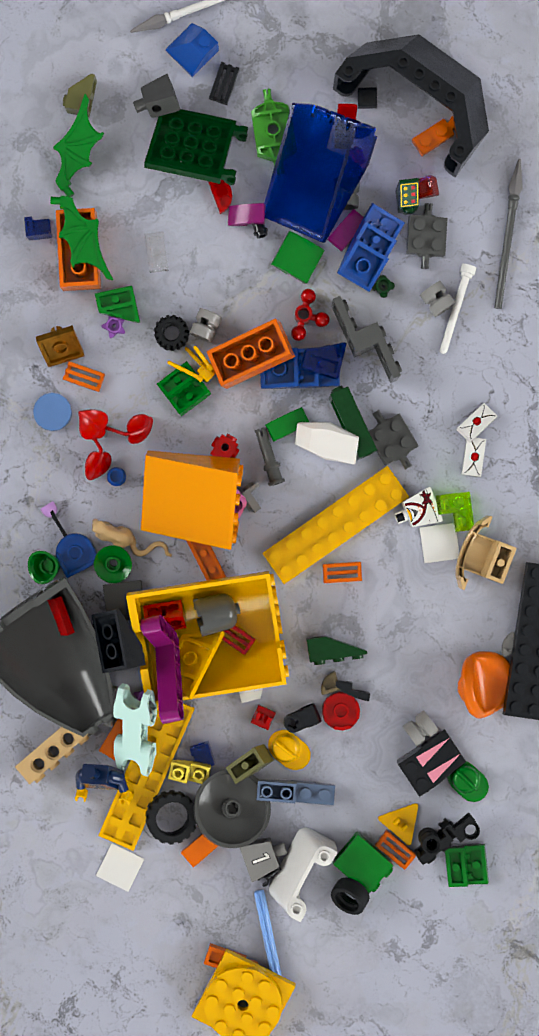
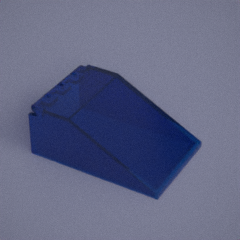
[264,102,377,243]

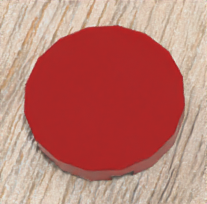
[322,692,360,731]

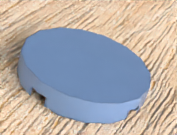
[33,393,72,431]

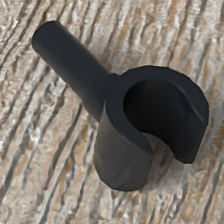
[258,867,281,887]

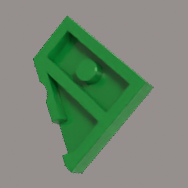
[95,286,141,323]

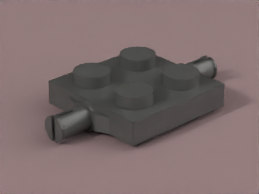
[406,203,448,269]
[369,410,418,470]

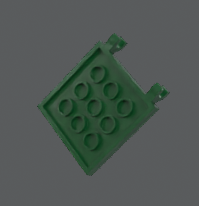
[144,109,248,185]

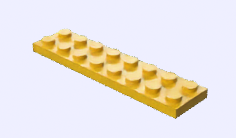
[262,466,409,584]
[98,703,195,851]

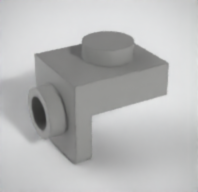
[242,482,261,513]

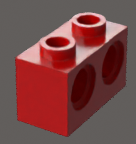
[143,600,187,630]

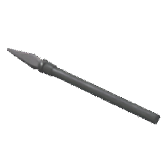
[494,159,523,309]

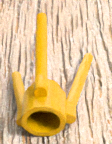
[167,346,215,383]

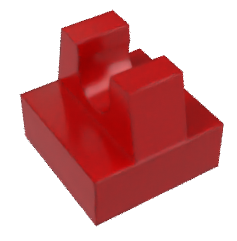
[251,704,276,730]

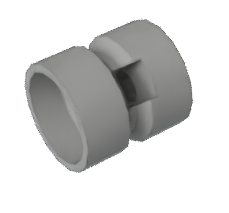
[420,281,455,317]
[189,308,222,343]
[402,711,439,747]

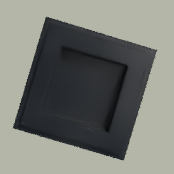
[358,87,377,109]

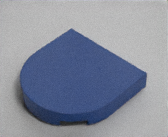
[56,533,97,578]

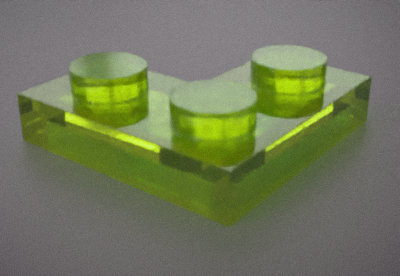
[436,492,474,532]

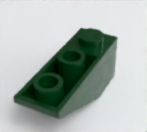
[306,636,367,665]

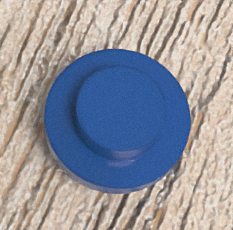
[107,467,126,486]

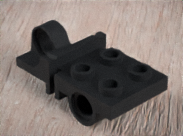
[414,812,480,865]

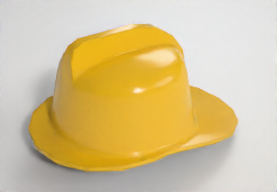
[268,730,311,770]

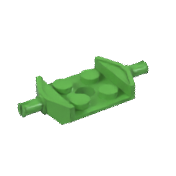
[251,88,295,174]

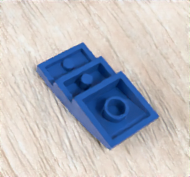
[337,203,405,292]
[260,347,340,389]

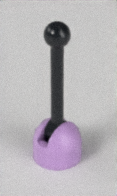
[40,501,67,537]

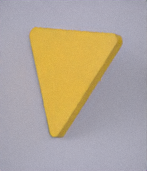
[378,803,418,845]

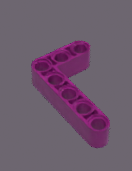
[140,615,184,724]

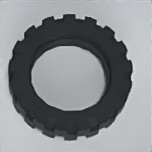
[145,790,196,845]

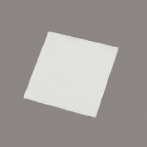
[420,523,459,563]
[96,843,144,892]

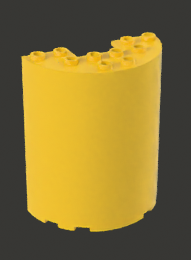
[126,571,289,704]

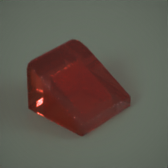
[419,175,439,199]

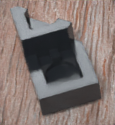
[335,680,370,701]

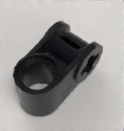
[283,703,322,733]

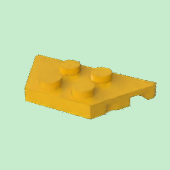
[179,631,225,700]

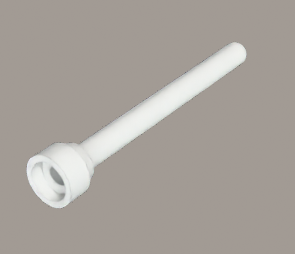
[440,264,477,354]

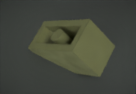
[63,74,97,118]
[226,744,274,784]

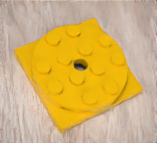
[192,949,296,1036]

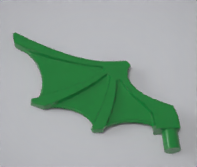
[53,94,104,197]
[50,196,113,280]

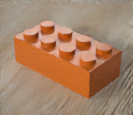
[56,208,101,291]
[206,318,295,389]

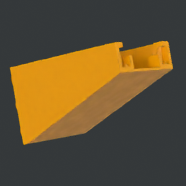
[141,450,244,550]

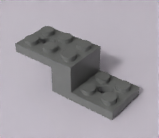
[331,296,402,383]

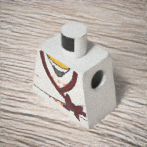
[394,487,443,527]

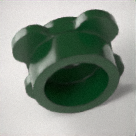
[372,275,395,298]

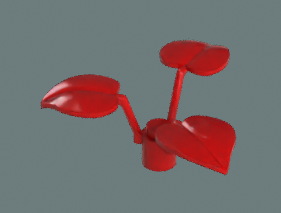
[78,409,153,480]

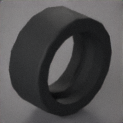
[330,877,370,915]

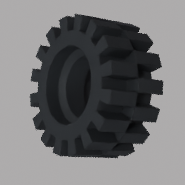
[154,315,189,351]

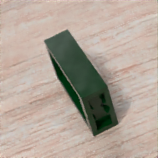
[329,385,377,461]

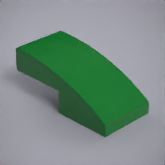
[265,407,309,442]

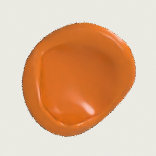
[457,651,510,719]

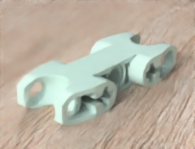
[113,683,157,777]

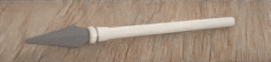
[130,0,225,33]

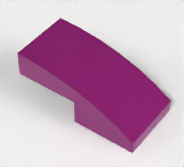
[228,203,265,226]
[327,209,364,252]

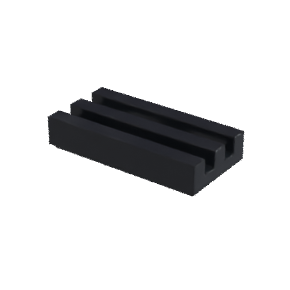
[209,62,239,105]

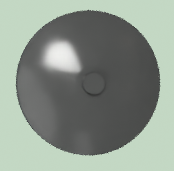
[193,769,271,848]

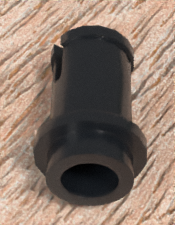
[252,224,268,239]

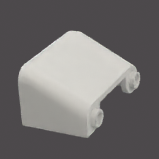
[269,827,338,922]

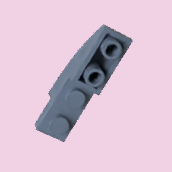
[256,780,335,805]

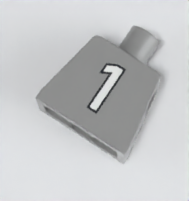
[240,838,288,882]

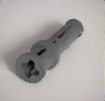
[255,427,285,486]

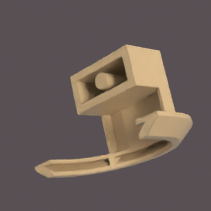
[455,516,517,590]

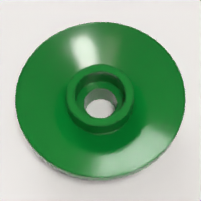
[94,545,132,583]

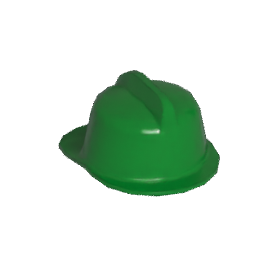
[447,761,489,802]

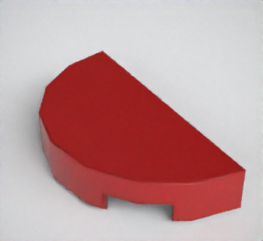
[208,180,232,214]

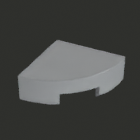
[502,632,515,657]

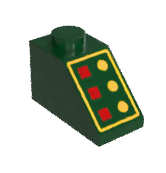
[396,178,419,215]

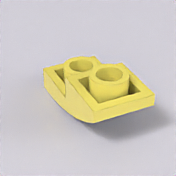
[168,760,212,784]

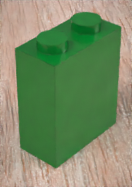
[333,831,394,894]

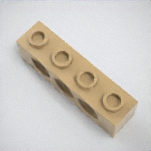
[15,727,89,784]

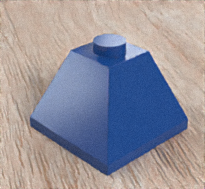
[165,23,219,77]

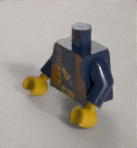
[75,764,133,805]

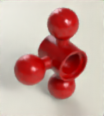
[291,289,330,341]

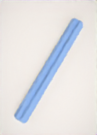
[254,890,282,976]

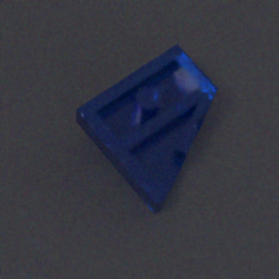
[300,342,347,379]

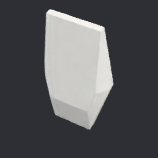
[295,422,359,464]

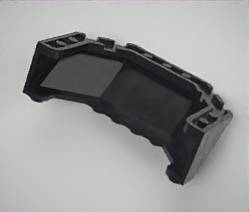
[333,34,489,177]

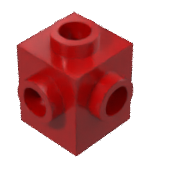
[210,433,240,458]

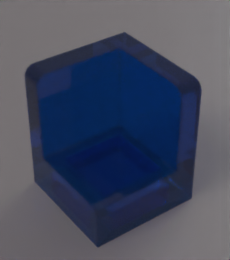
[24,216,52,241]
[190,741,216,766]

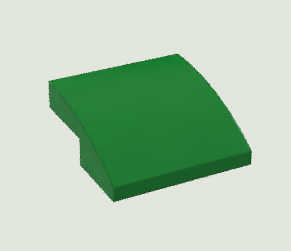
[271,231,325,284]
[157,361,211,417]
[445,844,489,887]

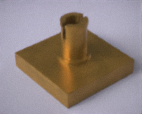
[36,325,85,367]

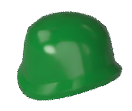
[28,551,60,584]

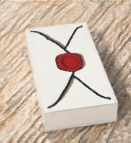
[456,403,497,443]
[461,438,486,477]

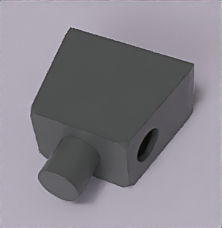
[133,74,181,118]

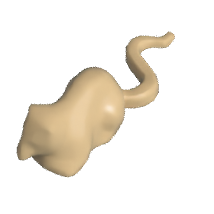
[92,519,172,557]

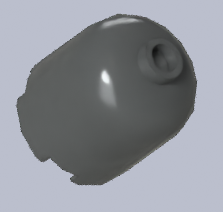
[193,594,241,637]

